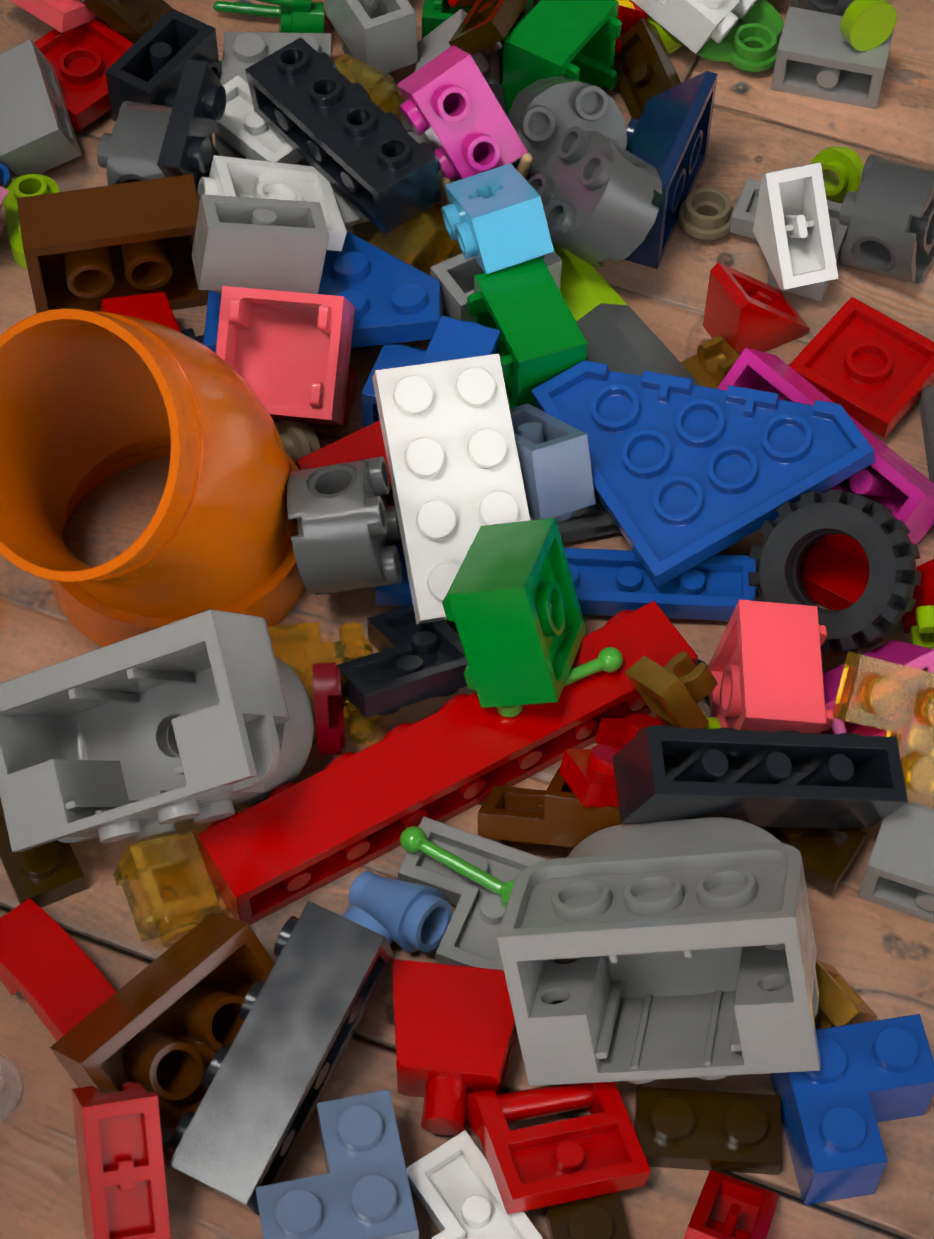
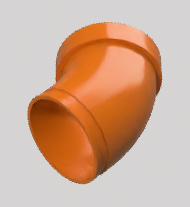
[0,309,305,647]

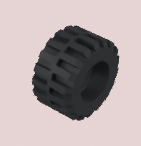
[748,489,922,653]

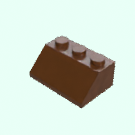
[49,912,275,1169]

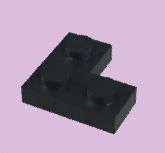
[157,59,226,193]
[336,604,468,718]

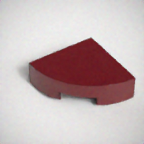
[312,662,345,755]

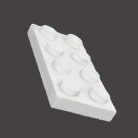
[372,354,530,624]

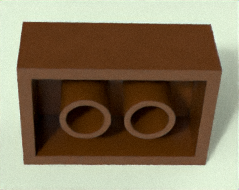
[17,174,209,313]

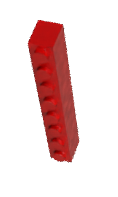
[197,601,698,925]

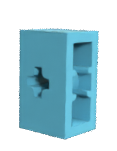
[441,163,554,274]

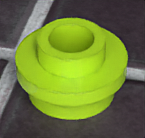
[811,146,864,202]

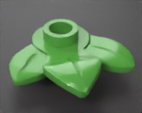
[696,0,784,73]

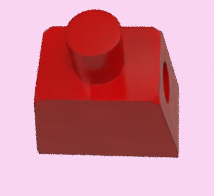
[392,959,518,1135]

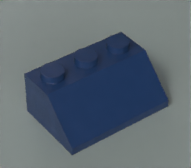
[624,71,718,269]

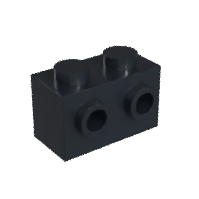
[105,8,221,122]

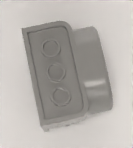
[0,609,314,852]
[497,817,821,1086]

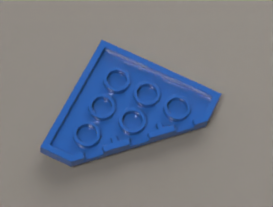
[203,231,443,353]
[531,360,875,587]

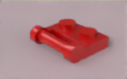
[467,1082,651,1215]

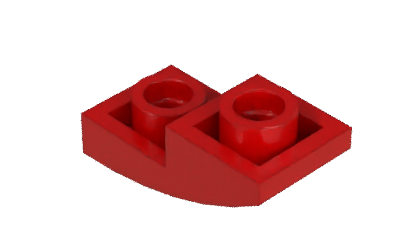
[0,898,116,1041]

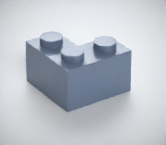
[510,403,596,522]
[255,1089,419,1239]

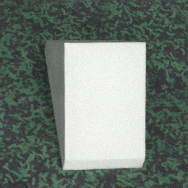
[753,163,838,290]

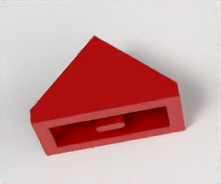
[703,262,810,355]
[684,1169,780,1239]

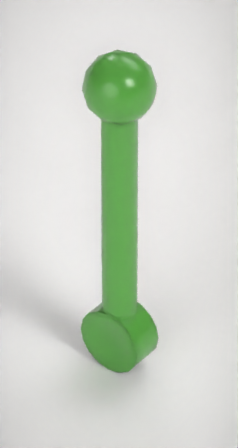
[497,647,623,717]
[400,826,515,908]

